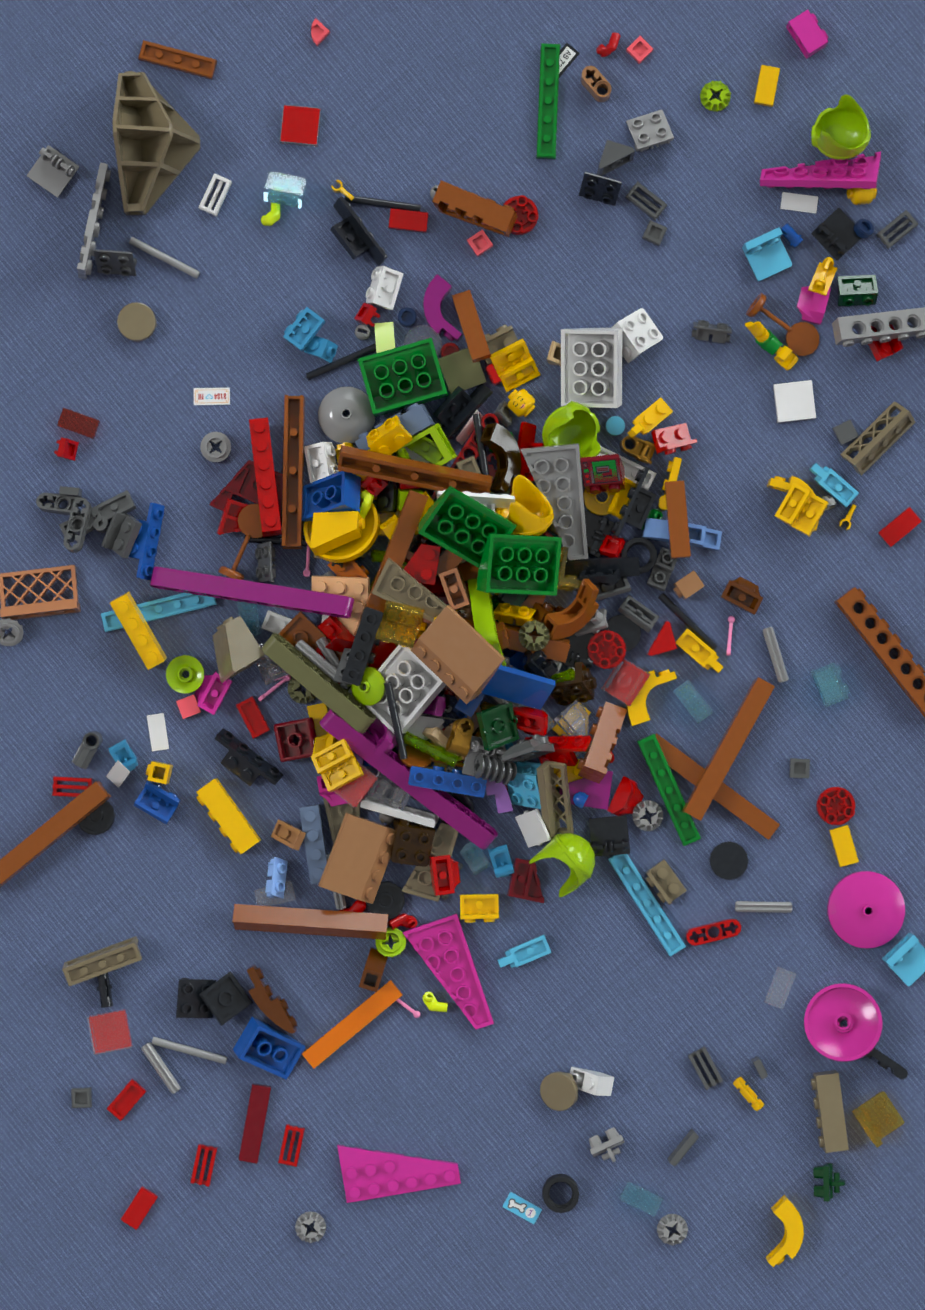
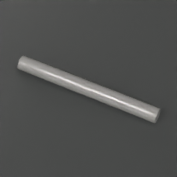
[129,237,200,279]
[151,1037,228,1064]

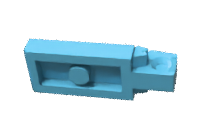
[809,463,859,508]
[497,934,552,968]

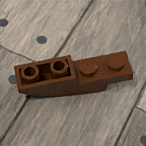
[247,965,298,1034]

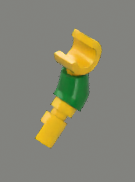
[745,321,799,370]

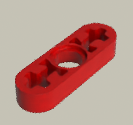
[686,918,741,946]

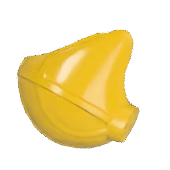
[495,475,554,536]

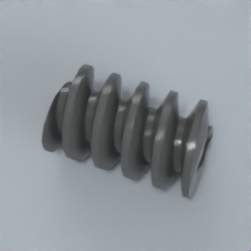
[474,754,517,785]

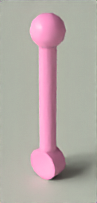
[303,540,311,577]
[726,616,735,656]
[258,674,291,701]
[396,999,421,1018]

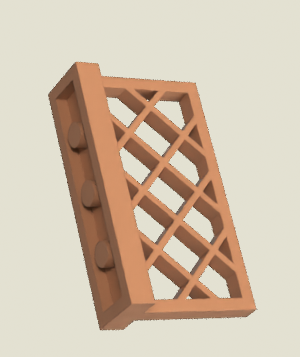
[0,565,81,620]

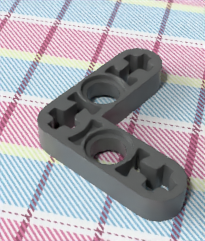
[36,493,92,553]

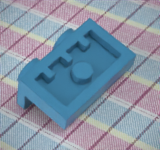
[283,307,326,351]

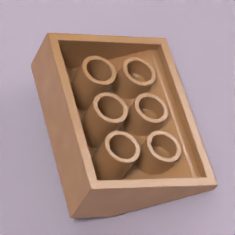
[411,605,505,704]
[318,813,396,904]

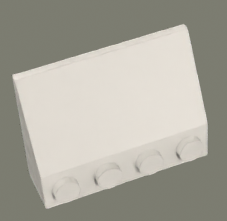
[561,328,623,408]
[364,641,446,735]

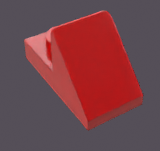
[318,616,355,653]

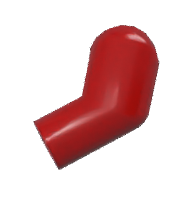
[596,32,621,57]
[340,900,366,912]
[388,913,418,930]

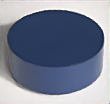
[854,219,874,239]
[398,307,417,327]

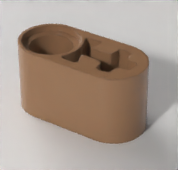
[581,66,611,102]

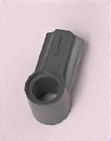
[72,731,103,770]

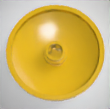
[304,493,380,563]

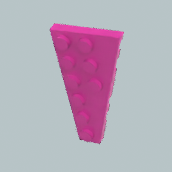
[760,151,881,189]
[402,913,494,1030]
[337,1145,461,1203]

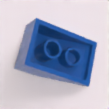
[302,471,361,522]
[233,1017,306,1080]

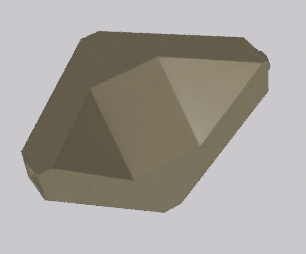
[112,71,200,215]

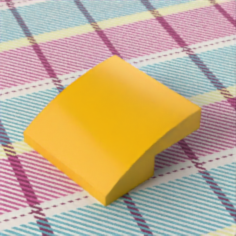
[490,338,540,392]
[774,483,829,537]
[311,739,364,792]

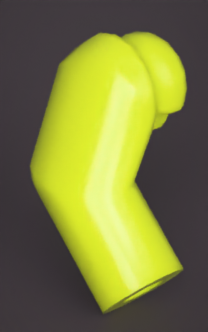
[261,200,281,226]
[359,490,374,519]

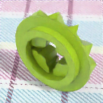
[700,81,731,112]
[375,928,406,958]

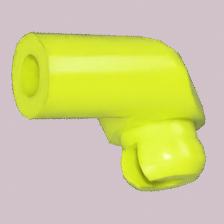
[422,991,448,1012]

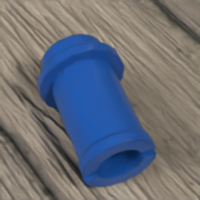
[781,223,803,248]

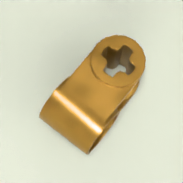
[620,435,656,465]
[446,718,474,757]

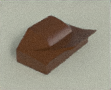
[720,576,763,615]

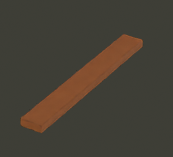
[354,489,428,636]
[655,733,780,840]

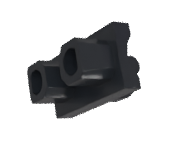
[523,650,558,679]

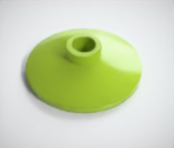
[166,655,204,694]
[351,667,385,706]

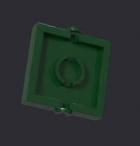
[476,701,520,751]

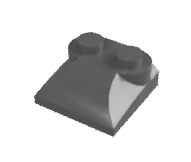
[502,734,555,762]

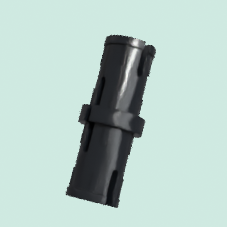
[97,972,113,1008]

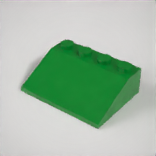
[358,338,448,417]
[418,486,517,568]
[476,533,562,596]

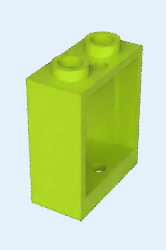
[396,423,457,466]

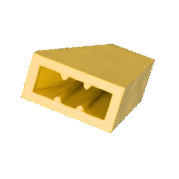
[310,511,365,556]

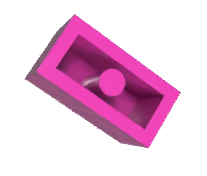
[786,10,829,59]

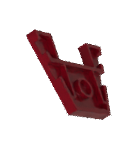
[210,460,283,522]

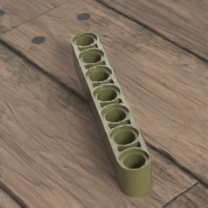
[261,633,376,733]

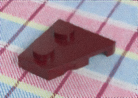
[507,858,544,903]

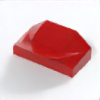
[513,707,548,736]
[607,776,644,816]
[430,855,460,896]

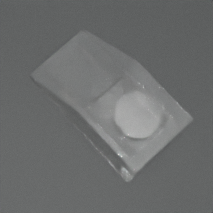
[554,700,589,736]

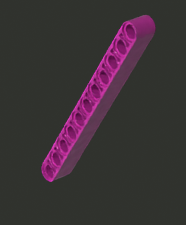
[150,567,354,619]
[320,709,498,850]

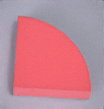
[311,18,330,47]

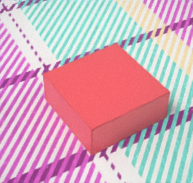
[626,36,653,64]
[467,229,493,257]
[176,694,201,719]

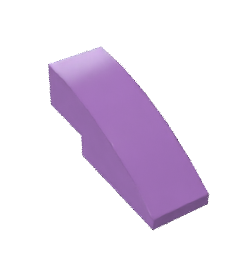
[486,779,513,813]

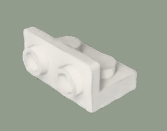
[366,266,404,310]
[304,442,339,483]

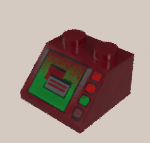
[580,454,625,494]

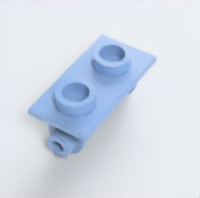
[265,857,288,899]

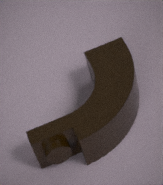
[479,423,521,494]

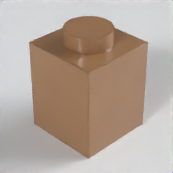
[673,570,705,600]

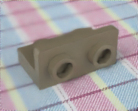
[484,325,518,366]
[645,859,687,905]

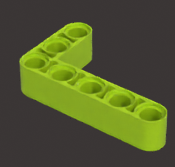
[468,578,506,666]

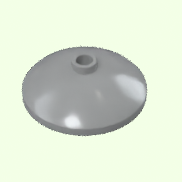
[318,387,375,444]

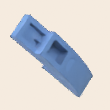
[642,518,722,551]

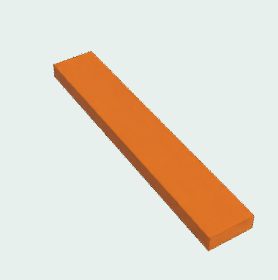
[302,980,403,1069]

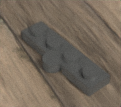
[59,490,136,540]

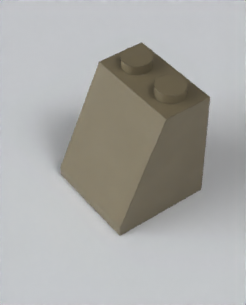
[213,616,265,683]

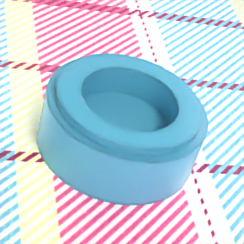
[606,416,625,436]

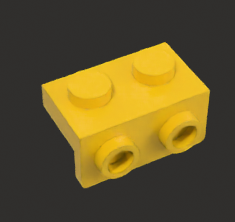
[366,415,413,455]
[460,894,499,923]

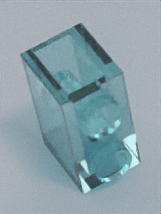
[264,171,307,208]
[810,662,850,707]

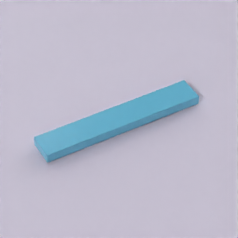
[101,593,217,632]
[608,854,686,957]

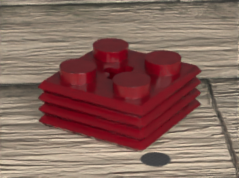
[274,717,317,762]

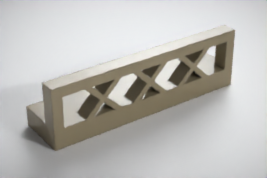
[840,401,915,476]
[536,761,574,839]
[62,936,142,986]

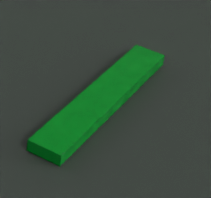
[536,43,560,159]
[637,734,701,846]

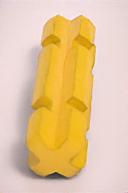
[733,1077,764,1111]

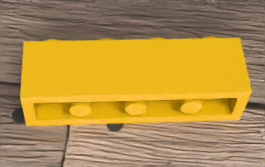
[110,591,167,670]
[196,778,261,854]

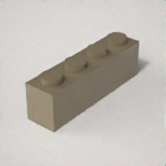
[811,1070,849,1153]

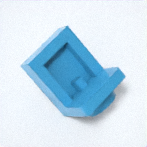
[304,336,338,363]
[108,739,138,771]
[488,844,514,878]

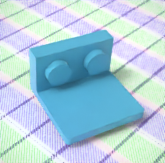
[742,227,792,282]
[507,761,541,809]
[882,932,925,986]

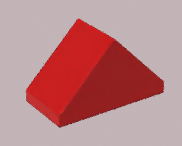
[646,621,677,656]

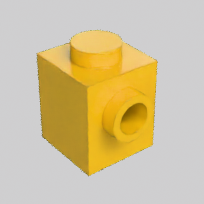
[146,761,173,784]

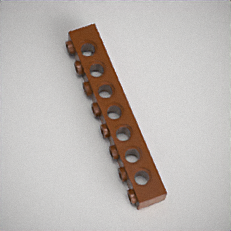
[834,587,925,718]

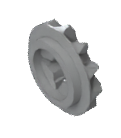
[200,432,231,462]
[0,617,24,646]
[632,800,663,831]
[295,1211,326,1243]
[657,1214,688,1246]

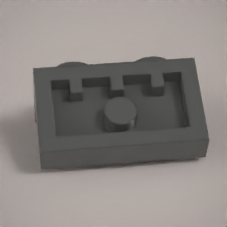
[101,512,142,559]

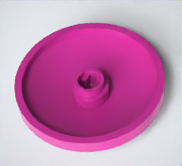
[827,871,905,948]
[804,984,883,1062]

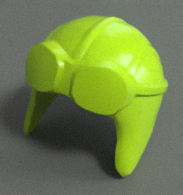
[811,94,871,160]
[542,401,601,458]
[529,833,595,897]

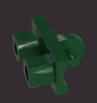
[813,1163,845,1202]

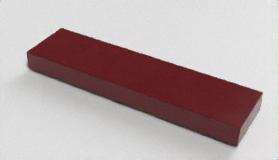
[238,1083,271,1164]

